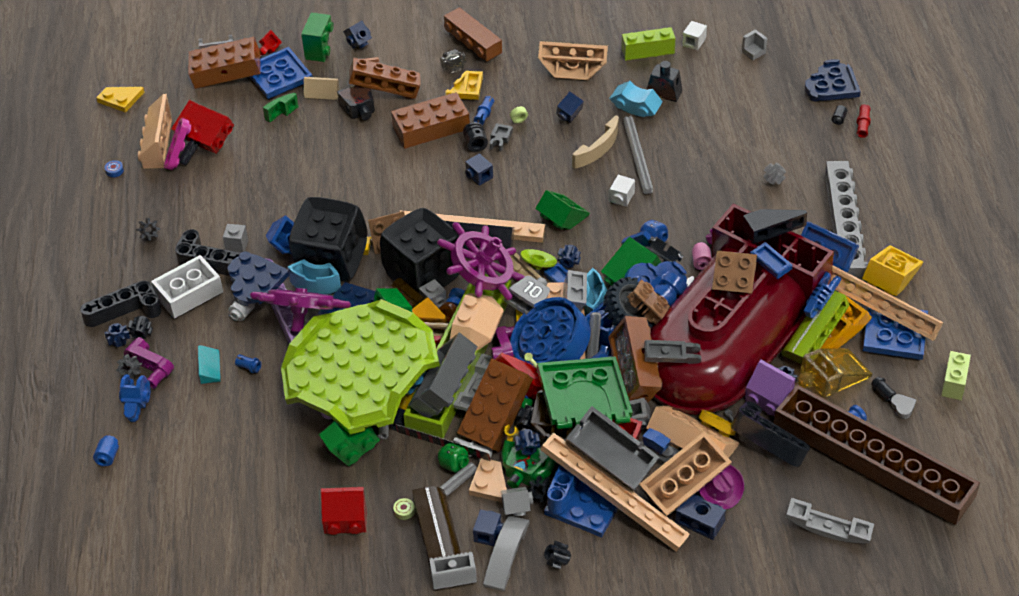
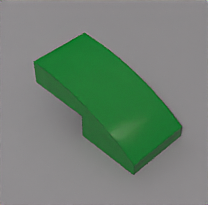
[263,93,299,123]

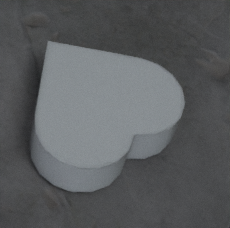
[890,394,916,419]

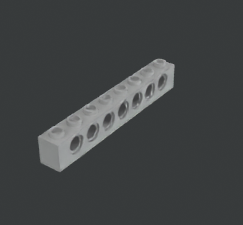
[825,161,868,281]

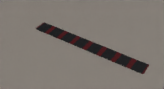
[395,424,491,461]

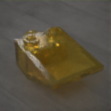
[798,348,872,398]

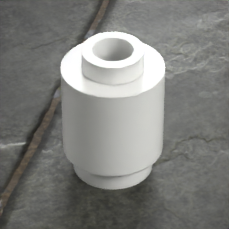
[228,301,256,321]

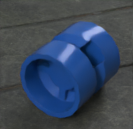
[654,272,687,308]

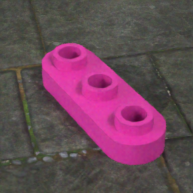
[164,118,191,170]

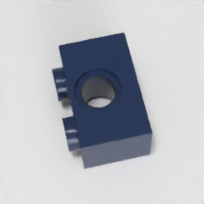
[675,495,726,540]

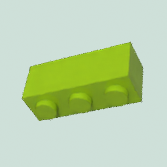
[622,27,675,61]

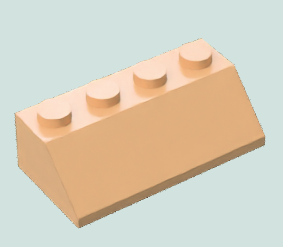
[138,94,172,169]
[646,406,739,458]
[639,431,732,516]

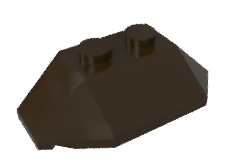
[530,389,573,441]

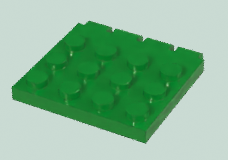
[537,356,633,429]

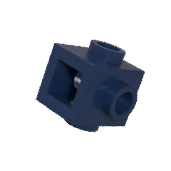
[343,21,372,49]

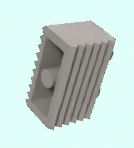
[430,552,477,589]

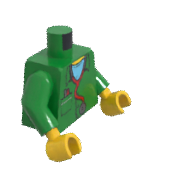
[501,425,557,489]

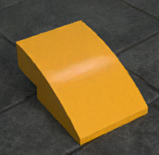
[820,292,872,354]

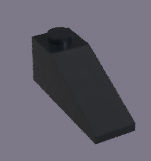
[743,209,807,244]

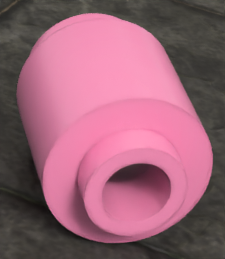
[692,242,712,270]

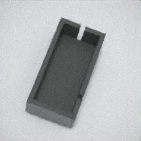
[409,332,478,418]
[566,406,659,492]

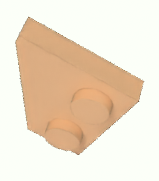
[469,459,507,502]

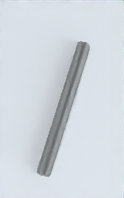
[624,116,653,194]

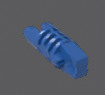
[804,272,842,319]

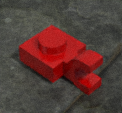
[259,30,282,57]

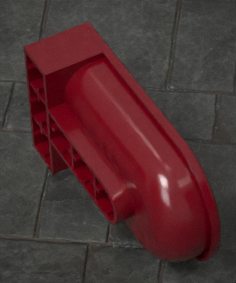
[650,203,834,414]

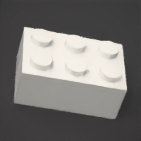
[151,255,223,319]

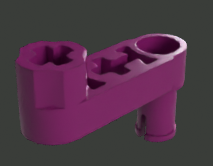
[491,326,515,360]
[124,337,174,389]

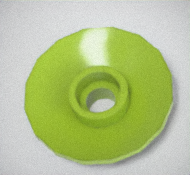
[520,249,557,270]

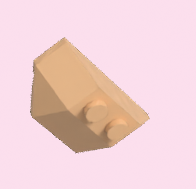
[538,41,608,80]
[450,293,504,351]

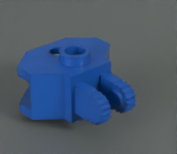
[119,374,151,422]

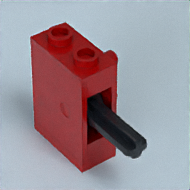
[171,100,234,165]

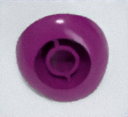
[698,465,744,509]

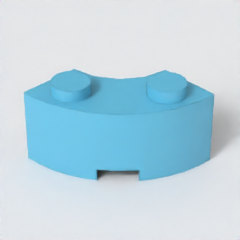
[609,81,663,117]
[288,259,341,294]
[583,268,607,315]

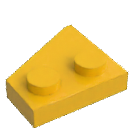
[446,71,483,100]
[96,87,145,113]

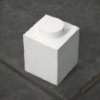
[682,21,707,50]
[610,175,635,207]

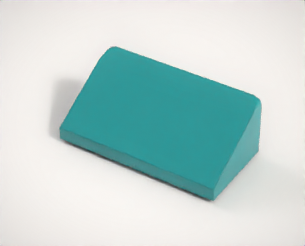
[198,345,221,384]

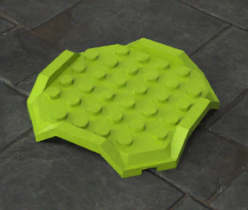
[281,299,440,434]

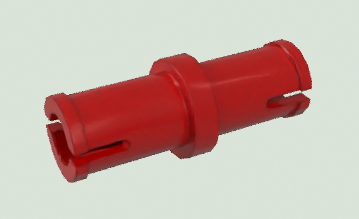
[856,104,871,138]

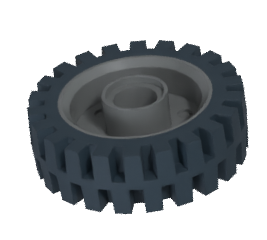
[603,277,655,329]

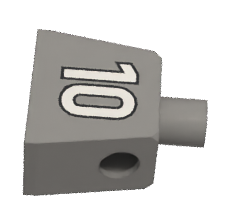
[504,275,550,315]

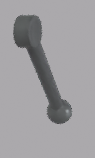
[724,409,747,442]

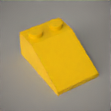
[862,245,923,296]

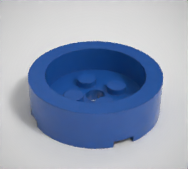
[510,297,591,365]

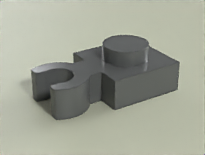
[490,123,513,151]

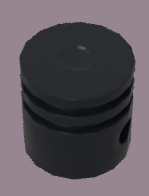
[463,122,488,152]

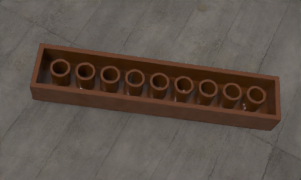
[774,385,980,525]

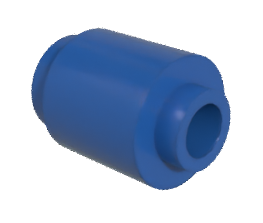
[93,435,119,466]

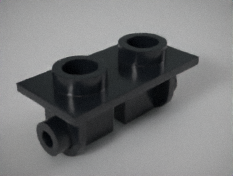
[645,236,684,262]

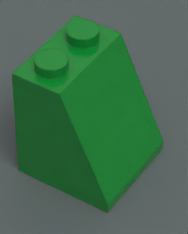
[601,237,662,286]

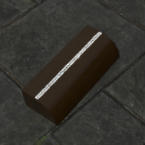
[412,486,461,571]

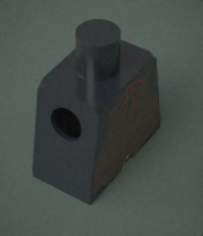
[647,61,682,103]
[337,85,375,120]

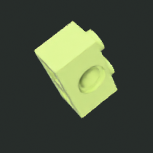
[941,351,971,400]

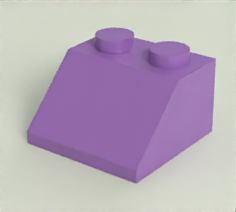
[745,360,796,417]

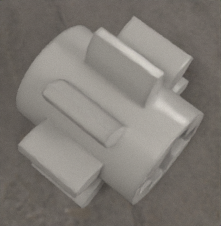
[764,163,786,185]

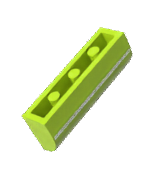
[781,291,850,367]

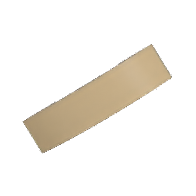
[572,116,619,168]

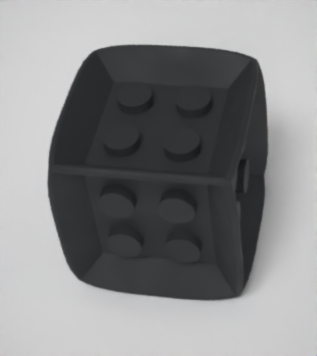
[289,197,368,281]
[380,208,459,294]

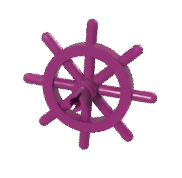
[437,222,525,300]
[250,288,351,332]

